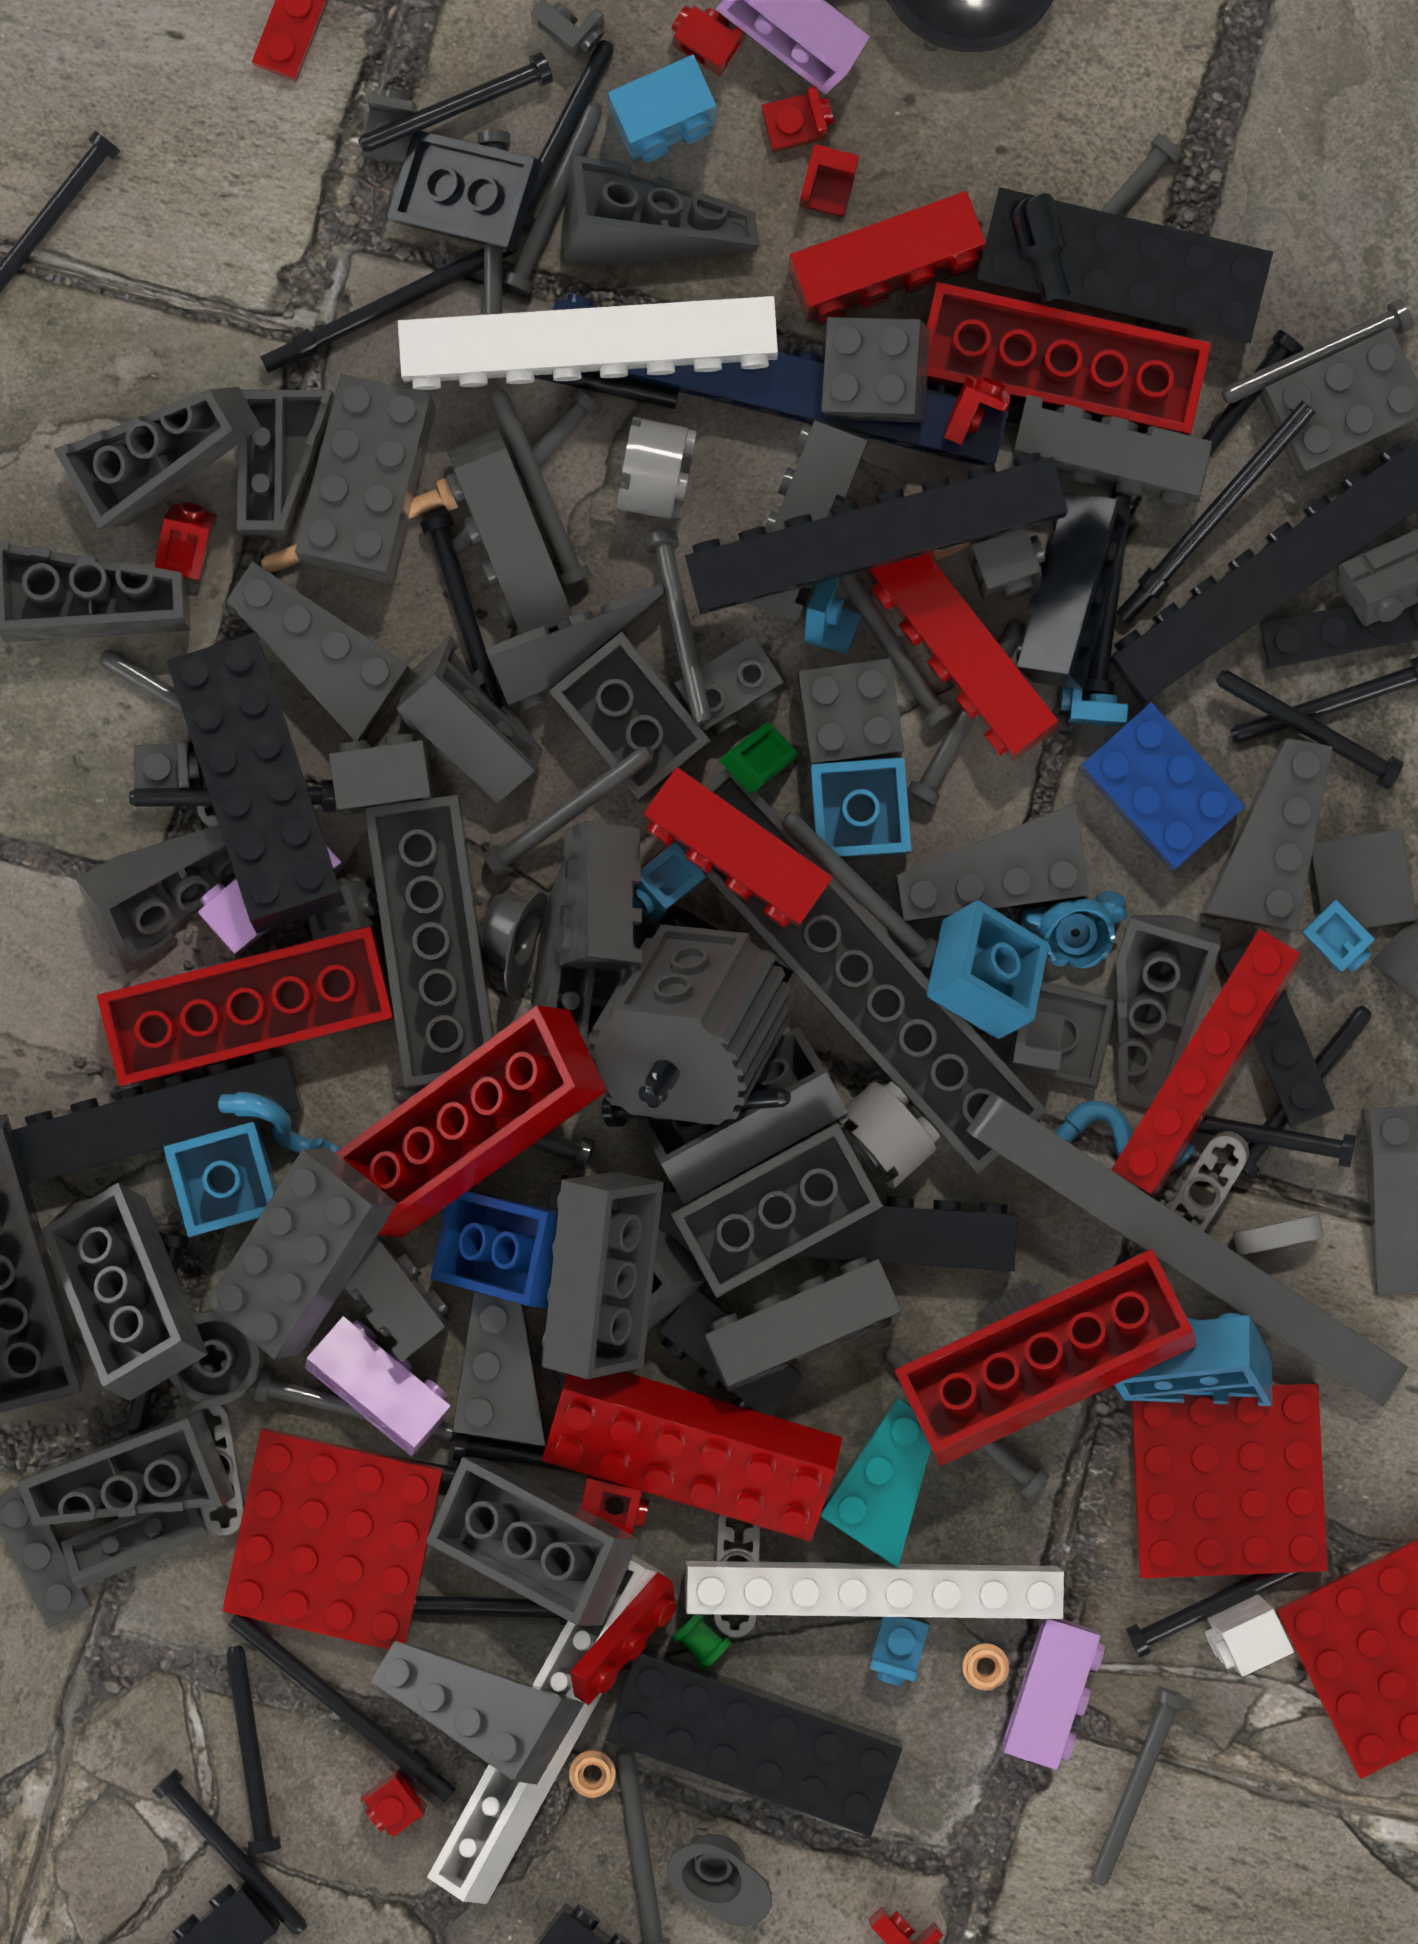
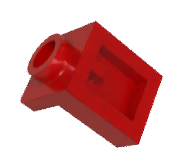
[761,86,834,153]
[944,375,1010,445]
[154,502,217,580]
[868,1907,943,1944]

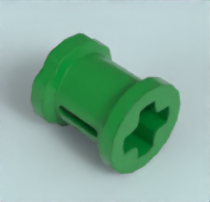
[670,1614,732,1671]

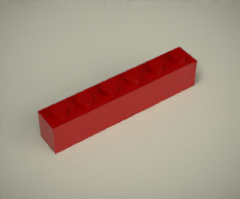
[857,554,1058,762]
[1111,928,1304,1196]

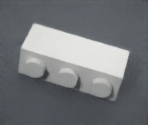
[1204,1594,1294,1677]

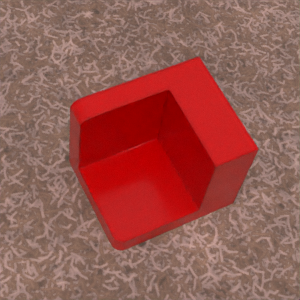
[799,144,859,217]

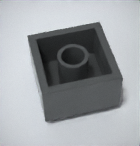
[822,317,931,423]
[797,658,904,765]
[329,734,435,815]

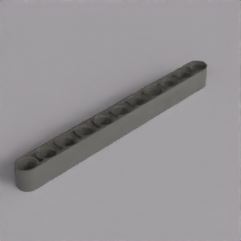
[966,1092,1409,1406]

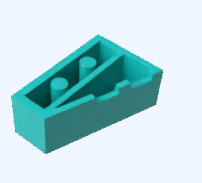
[820,1395,931,1568]

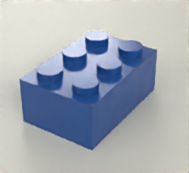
[1078,702,1245,871]
[430,1190,558,1309]

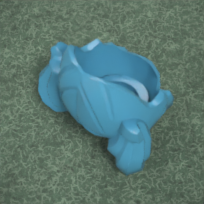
[1020,891,1128,968]

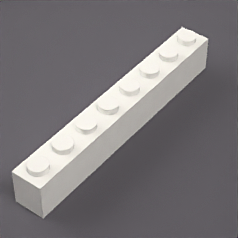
[398,296,778,390]
[427,1554,667,1904]
[684,1561,1064,1619]

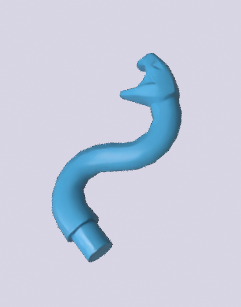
[218,1092,341,1155]
[1055,1100,1195,1169]

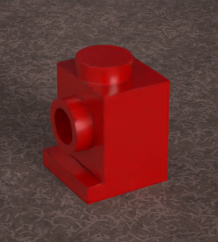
[671,6,746,77]
[581,1475,649,1535]
[361,1769,427,1837]

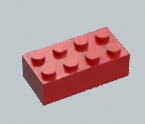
[788,190,986,325]
[643,767,833,929]

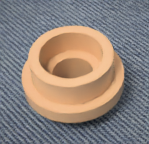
[962,1643,1009,1691]
[569,1750,616,1798]

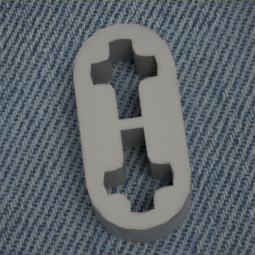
[1233,1214,1324,1255]

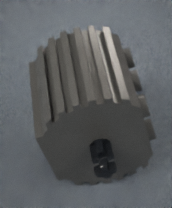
[588,924,792,1125]

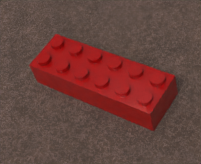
[926,282,1211,436]
[97,926,394,1086]
[336,1005,607,1237]
[895,1249,1197,1467]
[542,1372,843,1542]

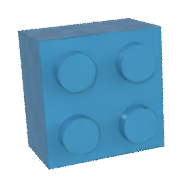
[607,54,716,163]
[810,758,911,859]
[926,900,1049,1039]
[163,1121,278,1237]

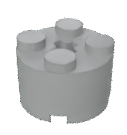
[616,417,697,519]
[833,1081,940,1189]

